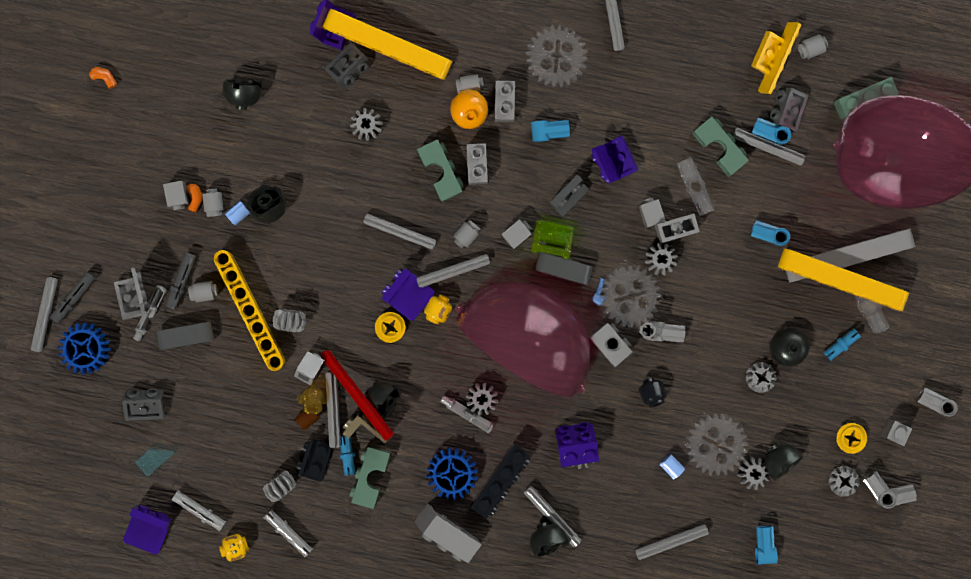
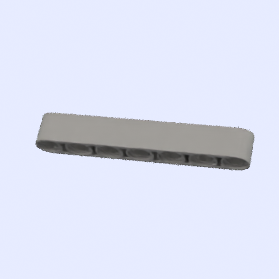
[786,228,916,282]

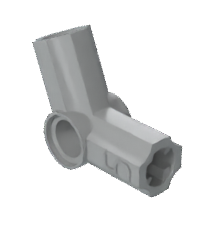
[640,321,685,342]
[862,470,917,508]

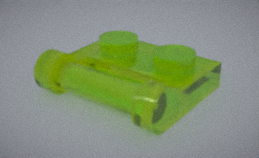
[531,220,574,259]

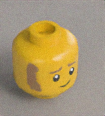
[424,295,452,324]
[219,534,249,562]

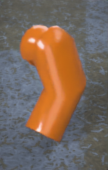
[89,67,117,89]
[186,184,203,213]

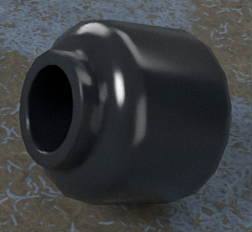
[639,378,667,408]

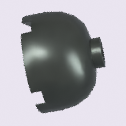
[223,79,262,110]
[246,185,286,224]
[769,329,809,367]
[365,382,401,420]
[764,444,803,481]
[530,522,570,557]

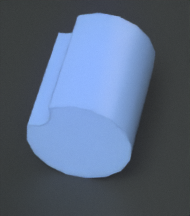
[225,201,250,226]
[659,454,685,480]

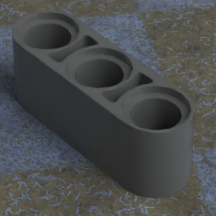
[535,252,593,286]
[156,322,214,350]

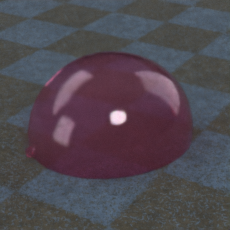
[834,95,971,209]
[455,281,591,397]

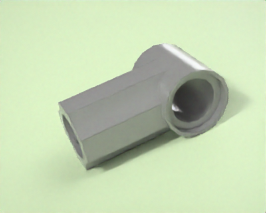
[916,387,958,417]

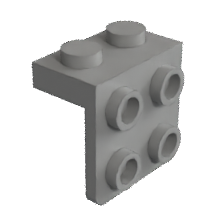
[114,267,148,320]

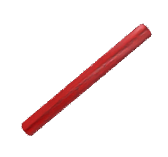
[320,350,394,441]

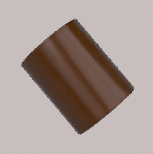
[294,406,320,431]

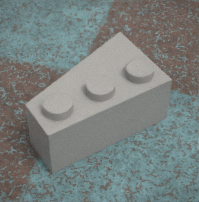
[414,503,482,563]

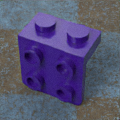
[310,0,357,51]
[592,136,639,184]
[381,268,435,321]
[555,422,600,468]
[123,505,173,555]

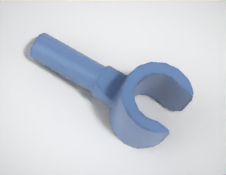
[592,278,605,306]

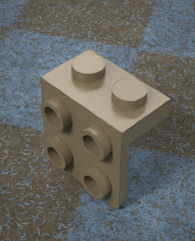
[343,413,388,443]

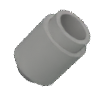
[798,34,828,59]
[456,74,484,93]
[202,189,224,217]
[453,220,481,248]
[188,281,218,303]

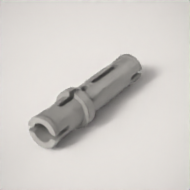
[172,490,227,532]
[263,509,313,558]

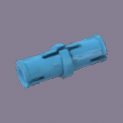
[823,328,861,361]
[340,436,356,476]

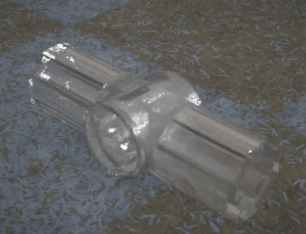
[676,157,715,216]
[854,295,890,334]

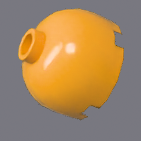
[450,89,489,129]

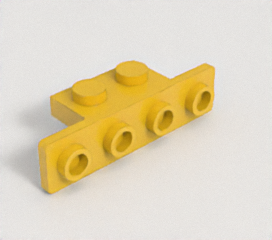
[751,22,801,94]

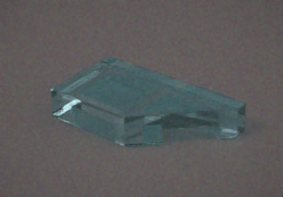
[135,449,175,477]

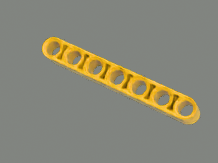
[323,9,452,80]
[777,248,909,311]
[214,250,285,371]

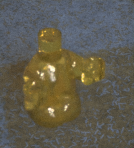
[297,381,327,414]

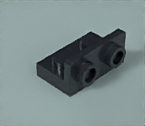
[296,438,332,482]

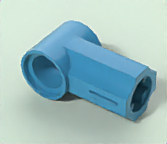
[752,117,792,145]
[531,120,570,142]
[750,220,790,246]
[755,525,778,565]

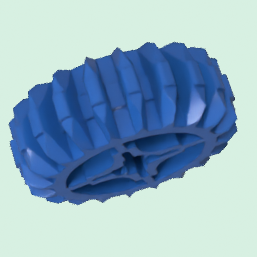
[58,323,111,375]
[426,447,478,500]

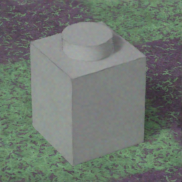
[163,181,190,211]
[638,197,666,228]
[501,219,532,250]
[294,351,324,385]
[881,419,912,446]

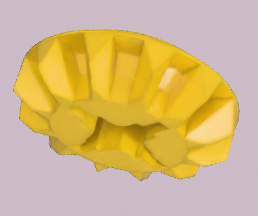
[375,312,406,343]
[836,423,867,454]

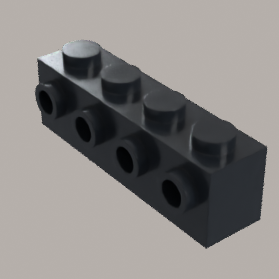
[470,442,531,519]

